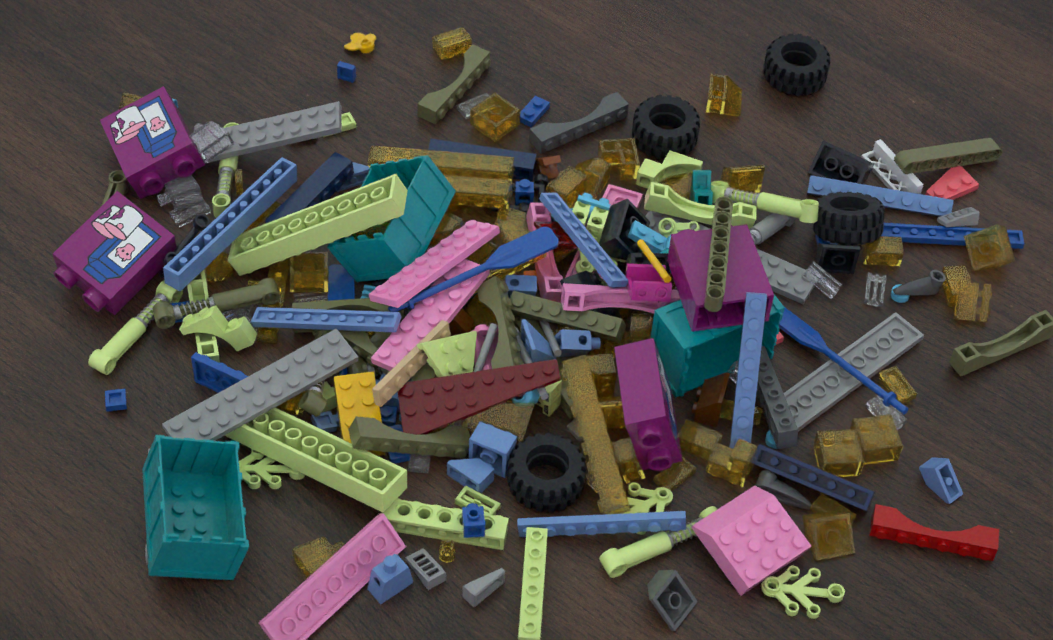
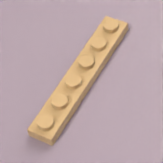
[372,320,451,407]

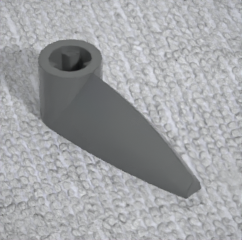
[893,270,946,295]
[755,470,811,510]

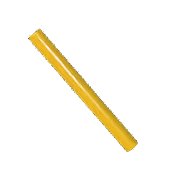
[637,239,671,283]

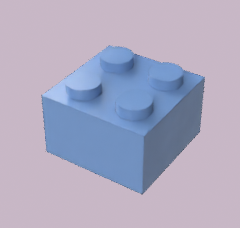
[469,422,517,478]

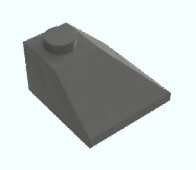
[647,570,698,631]

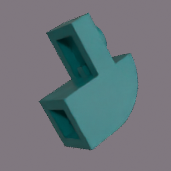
[691,170,713,205]

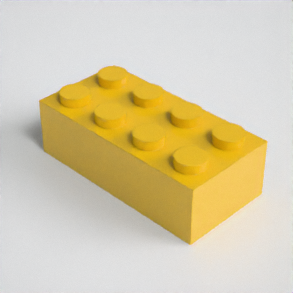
[334,371,385,456]

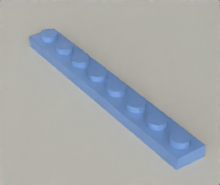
[807,175,954,217]
[539,193,629,288]
[729,292,767,452]
[251,307,402,332]
[517,511,686,537]

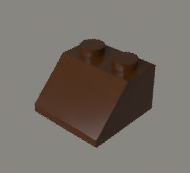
[692,372,730,427]

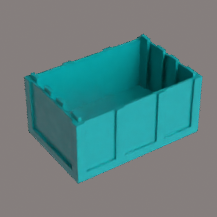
[327,155,456,282]
[650,295,785,398]
[142,435,249,580]

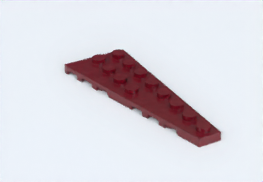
[398,359,560,435]

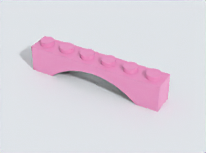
[526,203,563,303]
[561,283,681,313]

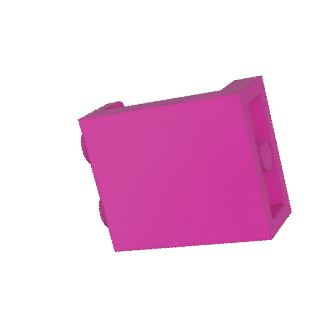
[625,263,672,302]

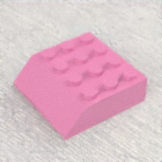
[691,486,811,596]

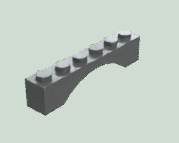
[529,92,629,154]

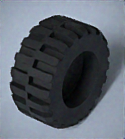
[763,34,831,96]
[632,95,700,159]
[813,192,885,245]
[507,433,587,512]

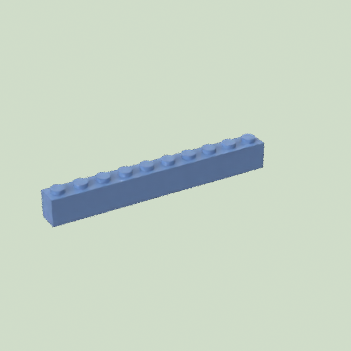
[163,157,297,292]

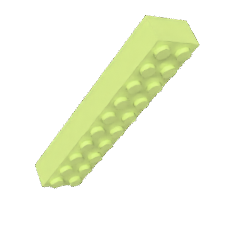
[228,174,408,276]
[225,408,407,513]

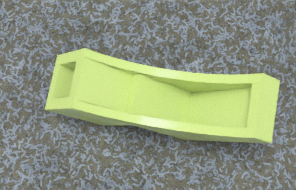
[636,151,703,189]
[179,305,257,351]

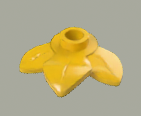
[344,33,376,53]

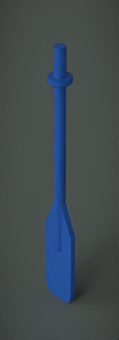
[388,227,559,312]
[327,264,355,376]
[779,308,908,415]

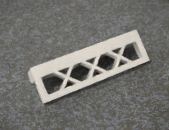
[861,139,923,194]

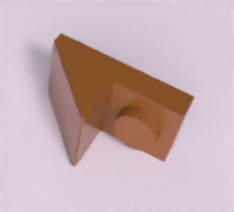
[536,155,561,179]

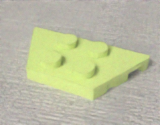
[417,331,477,377]

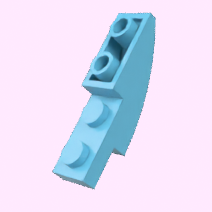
[628,220,671,253]

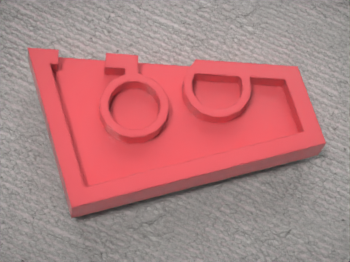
[925,166,979,200]

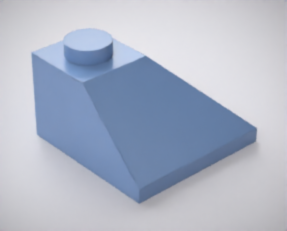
[521,319,557,363]

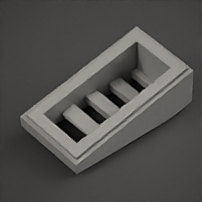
[937,207,980,227]
[405,548,446,590]
[462,568,505,607]

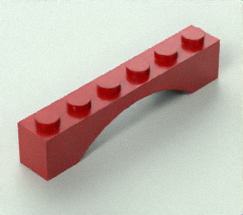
[869,504,999,561]

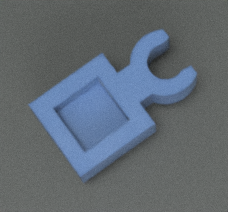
[311,411,340,433]

